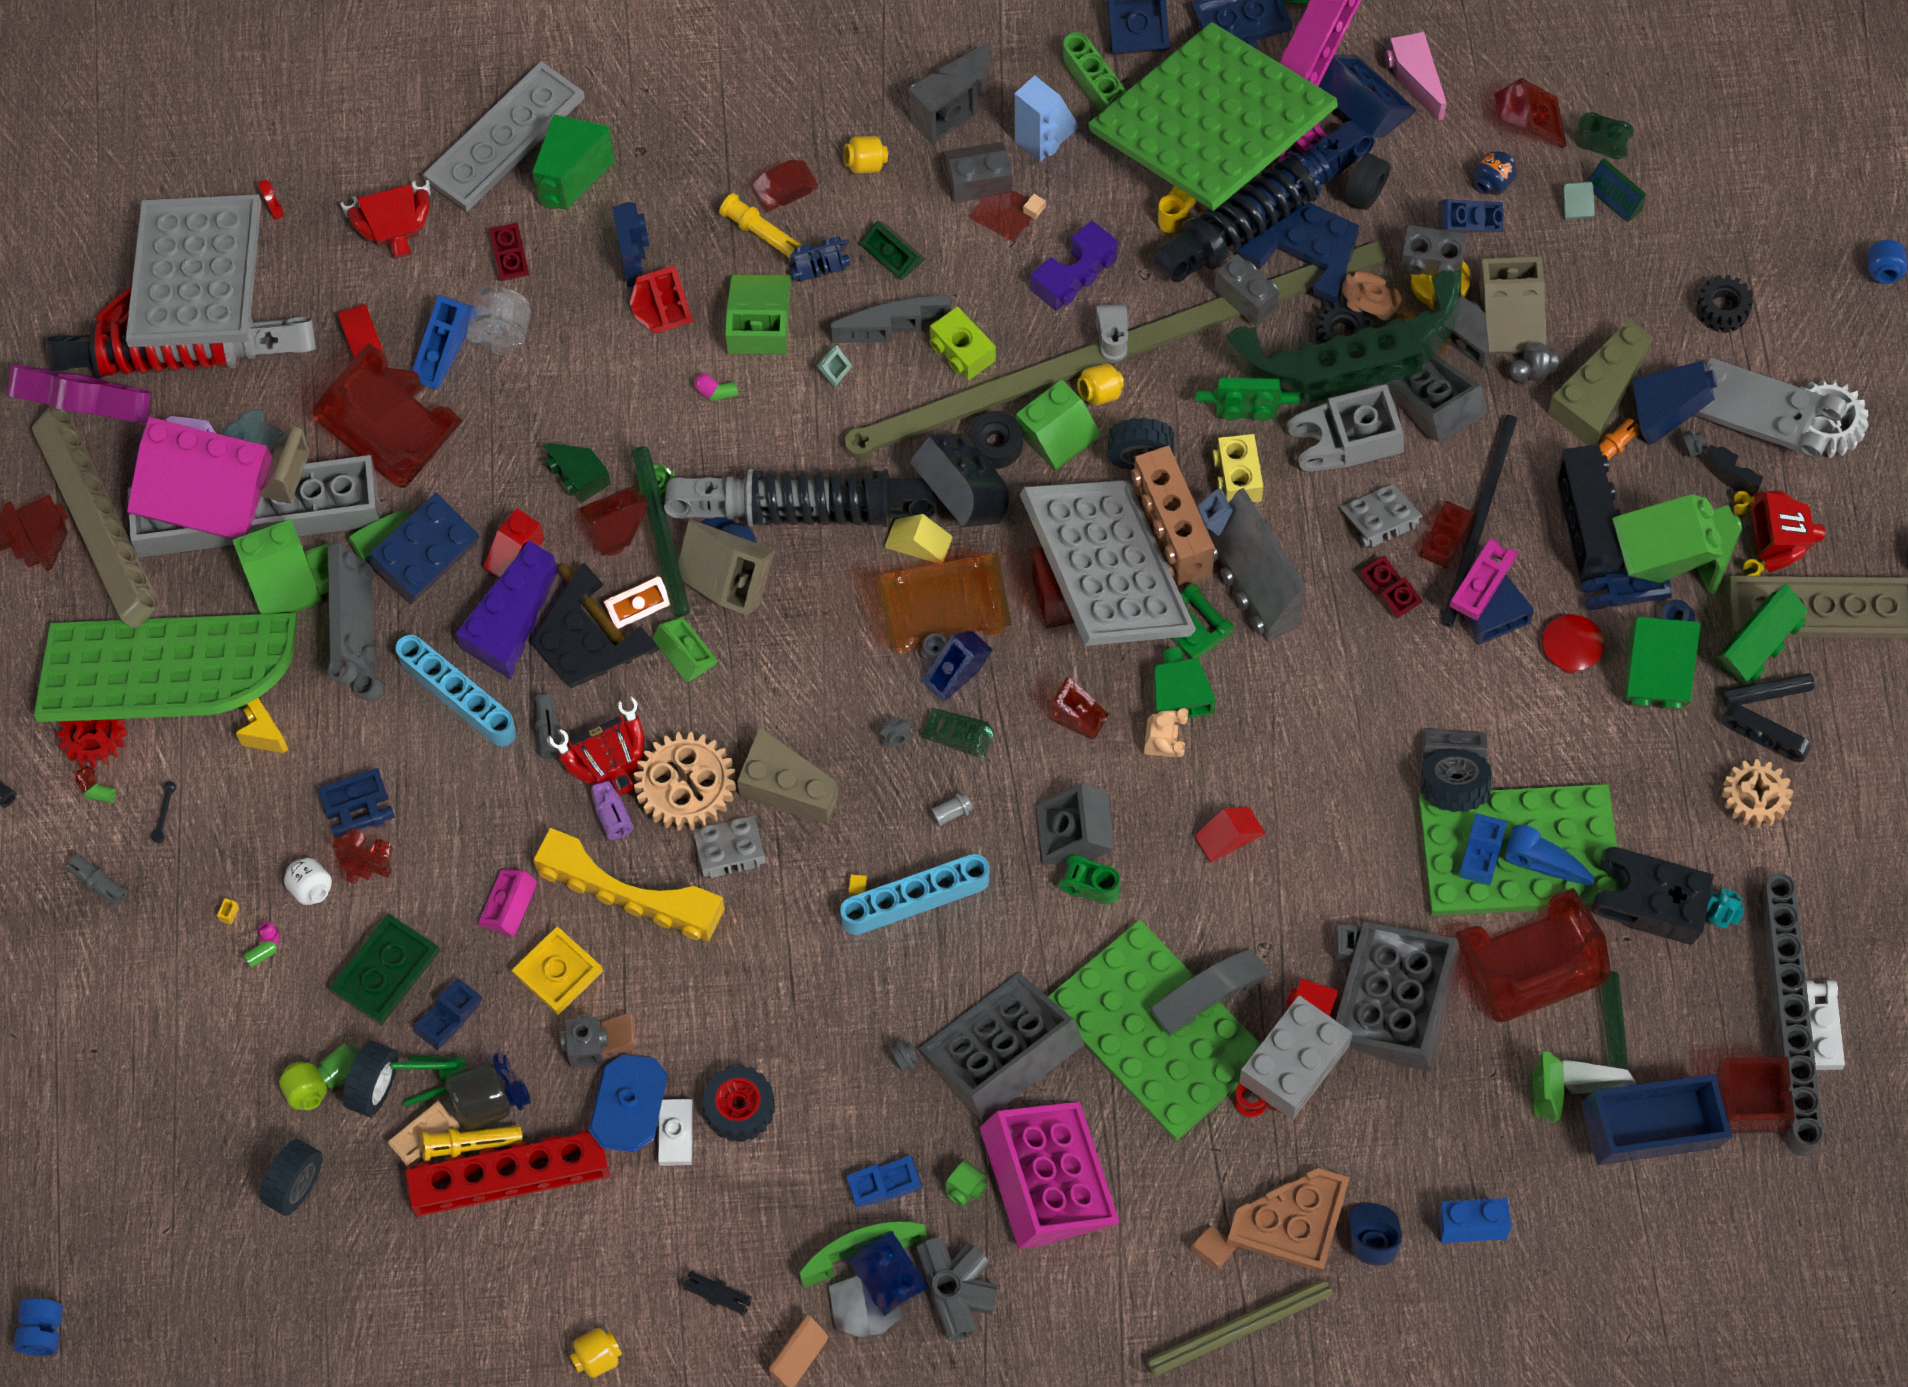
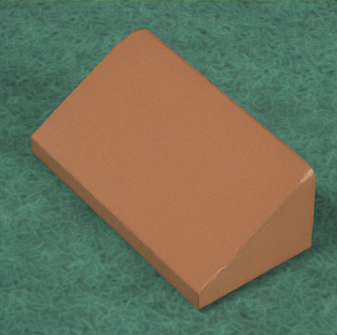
[769,1315,828,1387]

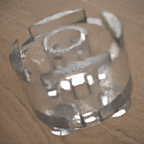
[466,288,532,355]

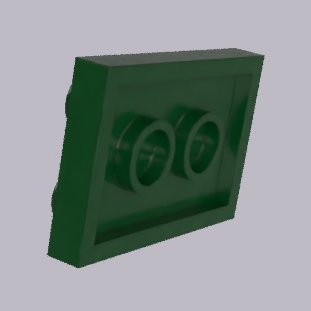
[329,914,440,1026]

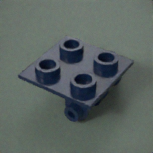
[787,237,851,282]

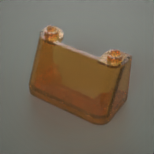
[874,552,1012,654]

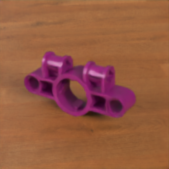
[6,364,152,423]

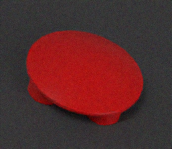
[1542,614,1605,674]

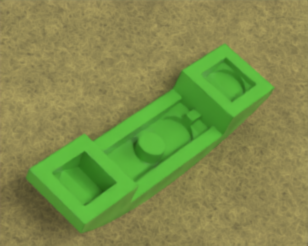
[800,1222,927,1288]

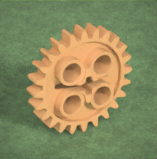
[634,732,736,831]

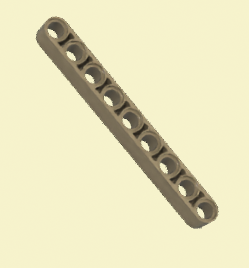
[32,406,159,628]

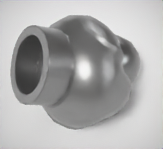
[1509,342,1559,385]

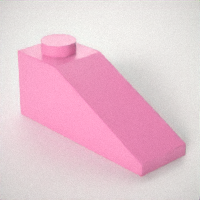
[1385,32,1447,120]

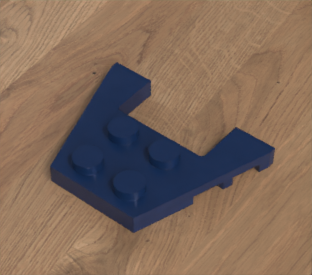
[1238,202,1359,303]

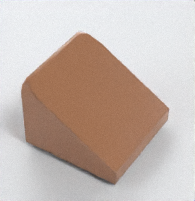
[601,1014,635,1054]
[1191,1226,1237,1272]

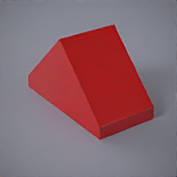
[1194,807,1265,863]

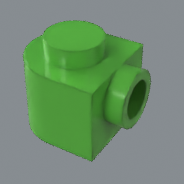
[945,1160,988,1207]

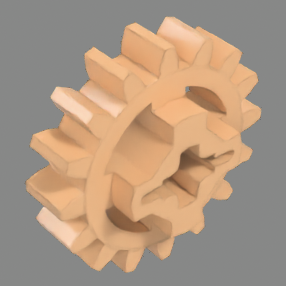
[1722,759,1793,828]

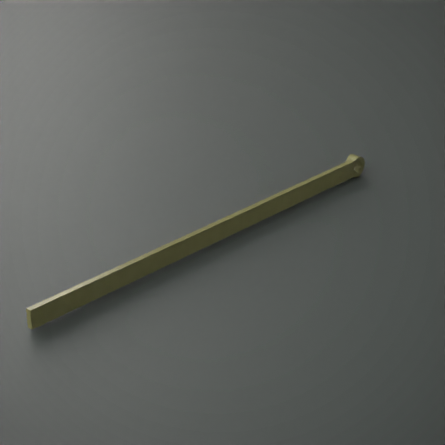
[845,241,1388,461]

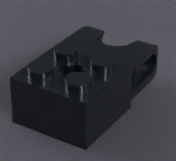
[1591,847,1714,945]

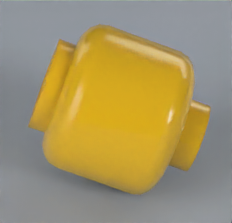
[843,136,888,174]
[1077,364,1124,406]
[570,1328,622,1378]

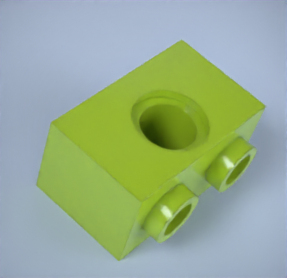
[929,306,996,381]

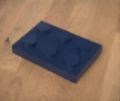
[1191,0,1292,43]

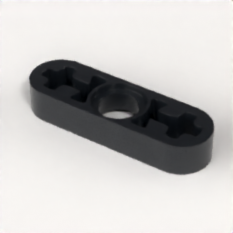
[1721,704,1811,762]

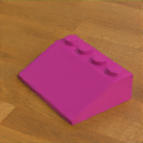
[127,417,273,539]
[980,1102,1120,1249]

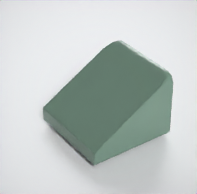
[1561,182,1595,220]

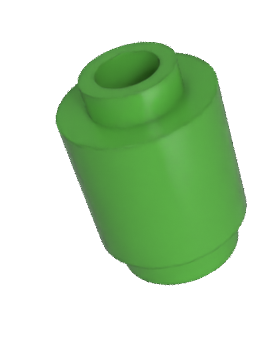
[317,1043,360,1090]

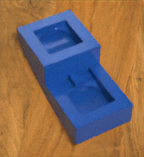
[1459,813,1507,885]
[847,1155,923,1207]

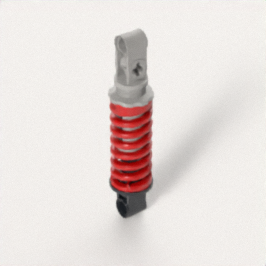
[46,317,316,378]

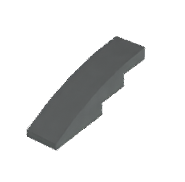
[831,295,951,343]

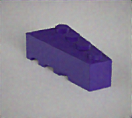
[456,541,558,680]

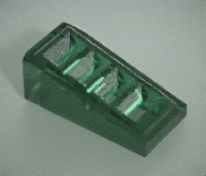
[921,708,994,758]

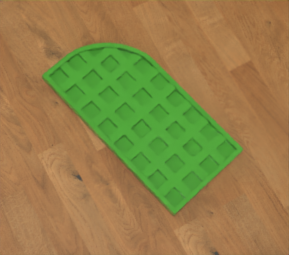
[34,613,298,722]

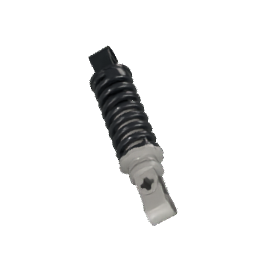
[664,469,937,527]

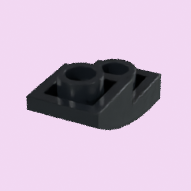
[1703,445,1764,497]

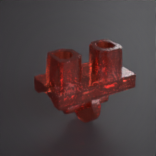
[332,828,393,884]

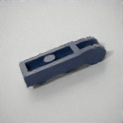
[1580,571,1673,610]

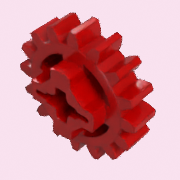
[57,719,128,768]

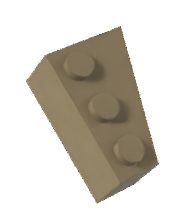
[737,727,839,824]

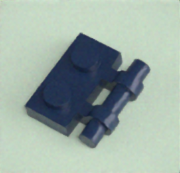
[318,768,395,838]

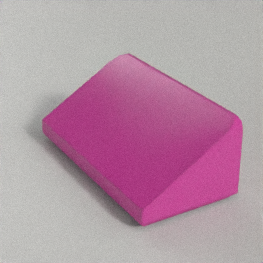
[478,869,537,936]

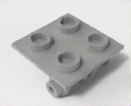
[1340,483,1422,548]
[693,815,766,879]

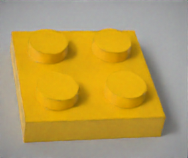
[511,926,603,1015]

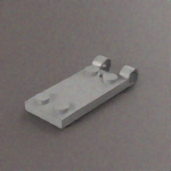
[1694,358,1847,458]

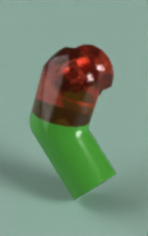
[75,766,116,803]

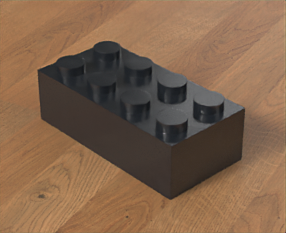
[1556,444,1624,584]

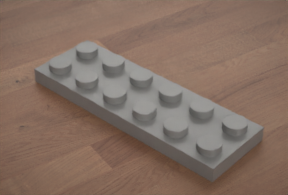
[423,61,585,212]

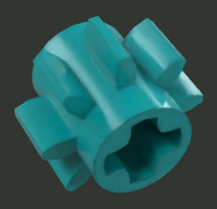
[1706,888,1745,928]

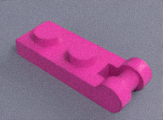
[1450,538,1519,621]

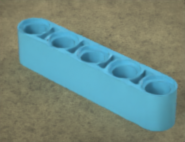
[396,635,516,747]
[840,854,990,935]

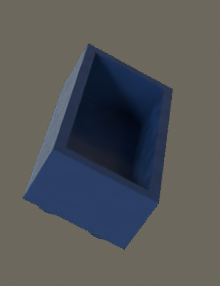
[1580,1074,1733,1165]

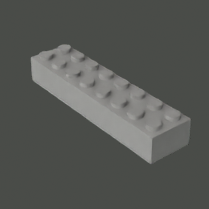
[128,455,380,558]

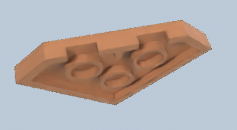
[1227,1168,1350,1273]

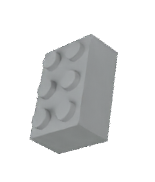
[1239,996,1353,1120]

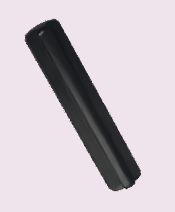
[1722,673,1815,707]

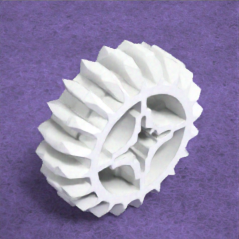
[1794,378,1869,458]

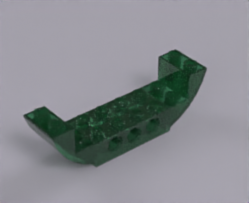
[1226,270,1462,404]

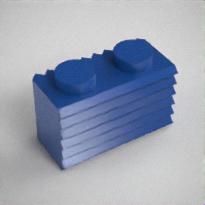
[1438,1197,1511,1243]

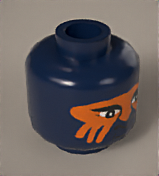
[1473,151,1516,195]

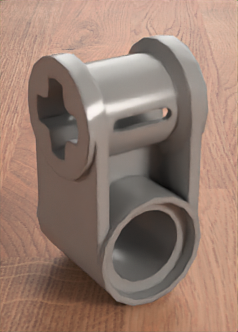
[1095,304,1128,362]

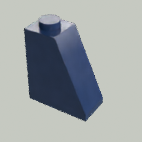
[1632,360,1717,445]

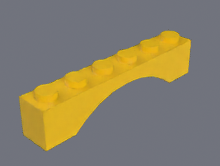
[534,828,725,942]

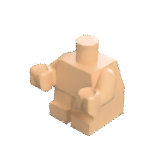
[1144,708,1188,757]

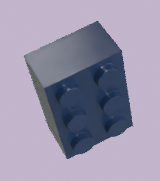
[368,492,480,605]

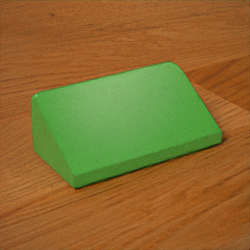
[653,617,718,682]

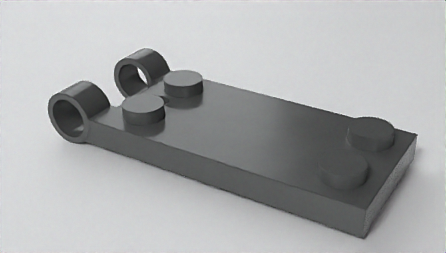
[328,542,383,702]

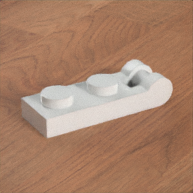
[1806,980,1845,1070]

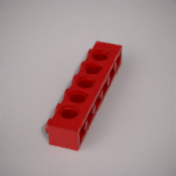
[406,1129,610,1217]

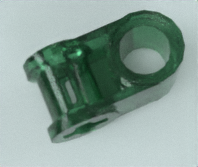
[1574,112,1634,159]

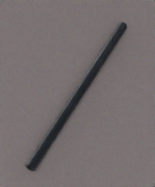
[1441,415,1517,628]

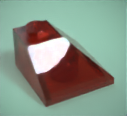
[1495,78,1567,148]
[578,486,648,556]

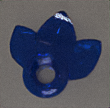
[493,1053,531,1111]

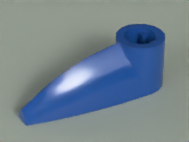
[1505,825,1594,886]

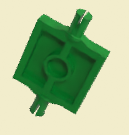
[1196,378,1299,421]

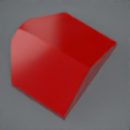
[630,265,693,334]

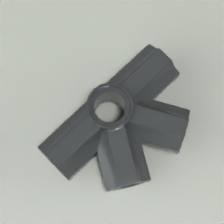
[916,1238,998,1341]

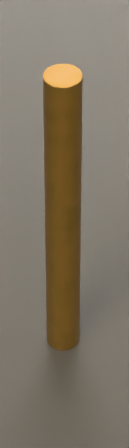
[557,563,625,645]

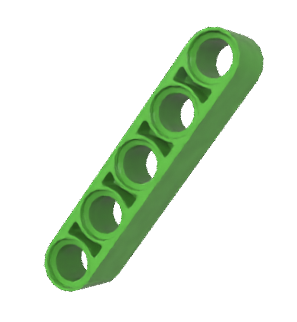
[1063,32,1127,113]

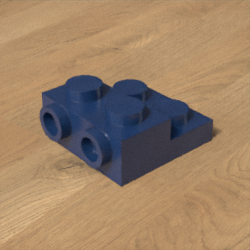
[1107,0,1170,55]
[612,202,649,288]

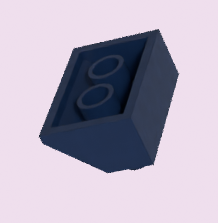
[1318,55,1417,137]

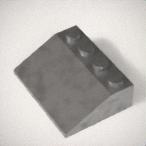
[1208,488,1306,642]
[1336,922,1462,1071]
[919,973,1085,1122]

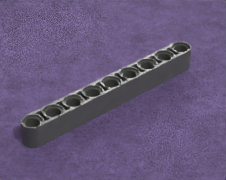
[1761,873,1823,1156]

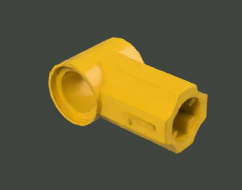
[1158,186,1197,233]

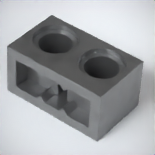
[1400,225,1467,279]

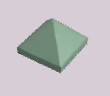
[816,345,853,387]

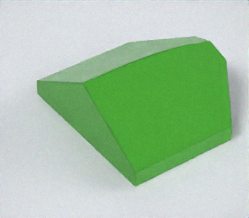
[1531,1051,1564,1123]

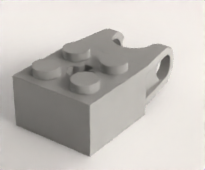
[1287,384,1404,471]

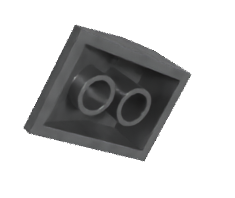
[1380,349,1487,443]

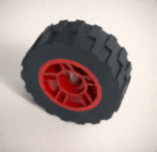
[702,1065,775,1142]

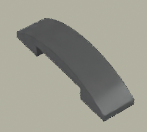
[1150,949,1271,1036]

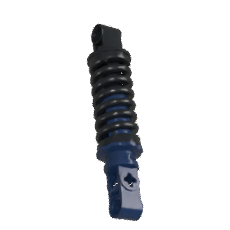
[1153,121,1375,283]

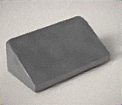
[1422,729,1487,764]

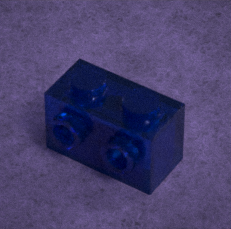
[849,1231,928,1316]

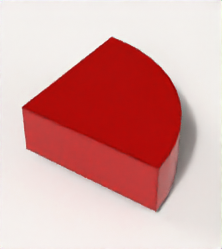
[257,179,284,220]

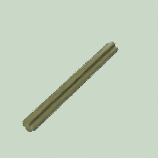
[1147,1279,1332,1376]

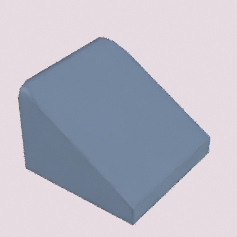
[1197,488,1233,536]

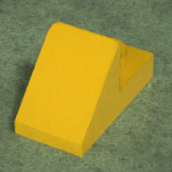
[236,698,288,753]

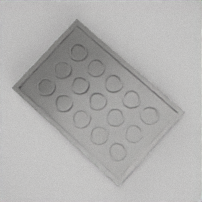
[126,195,261,347]
[1020,480,1196,646]

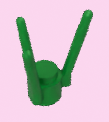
[390,1055,467,1106]

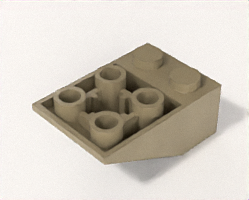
[1478,256,1546,354]
[675,519,775,616]

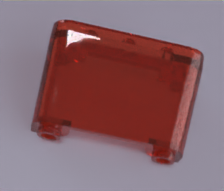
[312,343,463,488]
[1455,888,1611,1022]

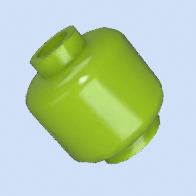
[279,1061,327,1110]

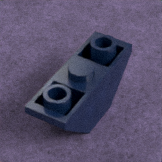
[1438,199,1504,233]

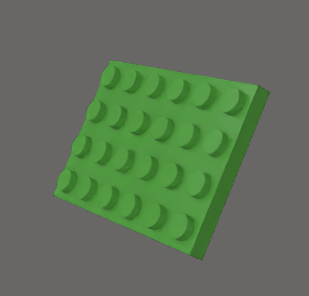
[1418,784,1622,916]
[1048,920,1261,1142]

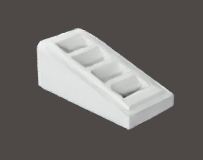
[1563,1060,1636,1094]

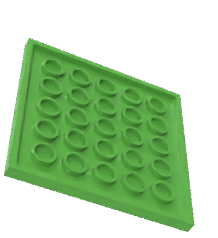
[1088,22,1338,211]

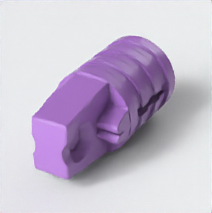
[591,781,634,840]

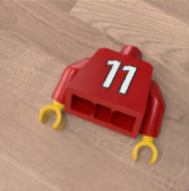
[1734,490,1825,576]

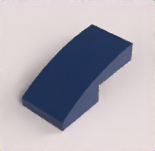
[414,978,482,1051]

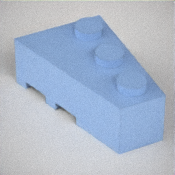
[1014,76,1080,162]

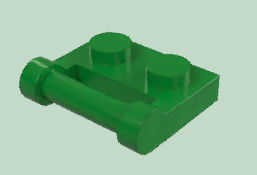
[1170,583,1235,659]

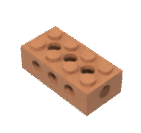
[1131,445,1215,587]

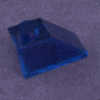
[922,630,993,701]

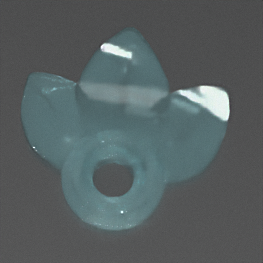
[224,410,284,449]

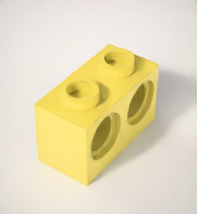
[1212,434,1263,502]

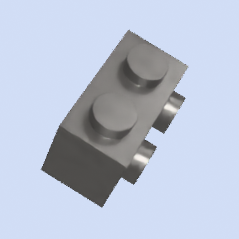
[1214,254,1280,327]

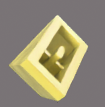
[885,514,953,565]

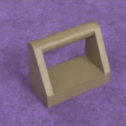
[260,427,310,504]

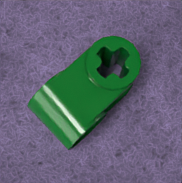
[1057,855,1121,905]

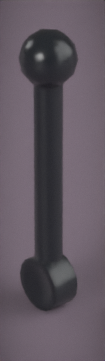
[151,781,176,844]

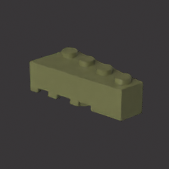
[1548,319,1652,445]

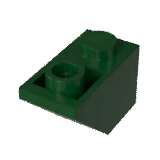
[544,443,611,503]

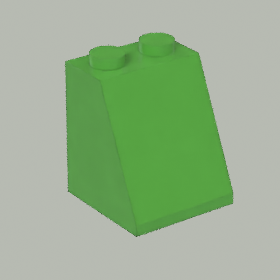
[1613,494,1723,583]
[233,519,323,614]

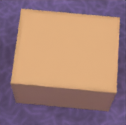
[1023,194,1046,220]

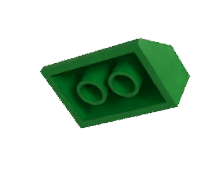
[1713,583,1808,684]

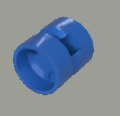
[13,1299,63,1356]

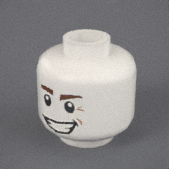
[284,858,332,905]

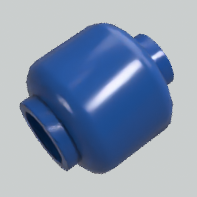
[1867,239,1907,284]

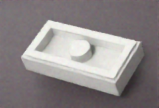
[659,1099,693,1166]

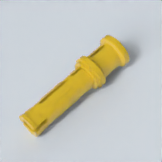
[719,193,802,258]
[420,1125,522,1161]

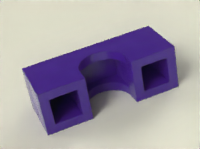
[1030,220,1118,311]

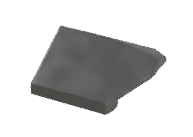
[829,1275,902,1338]

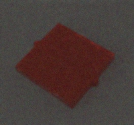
[971,190,1032,242]

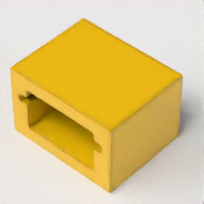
[849,874,867,897]
[217,898,239,925]

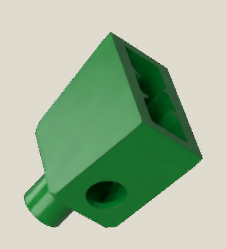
[1154,647,1216,719]

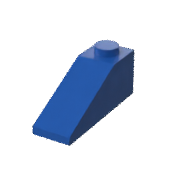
[410,295,476,390]

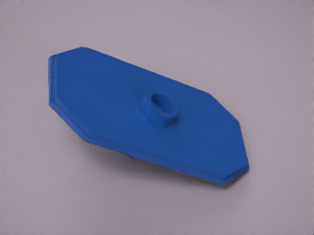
[589,1054,668,1152]

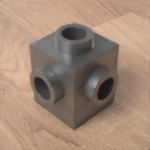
[560,1014,608,1067]

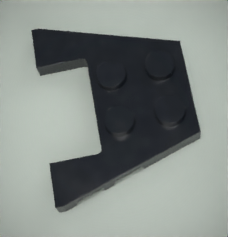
[531,562,660,688]

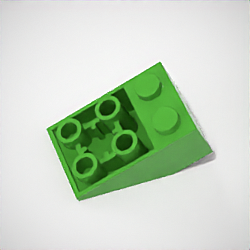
[725,275,791,354]

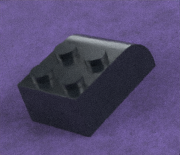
[909,434,1009,527]

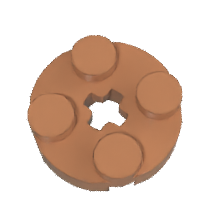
[1342,271,1401,320]

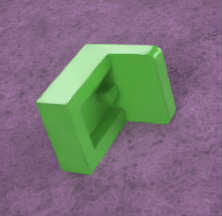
[305,542,334,595]

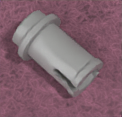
[931,793,973,827]

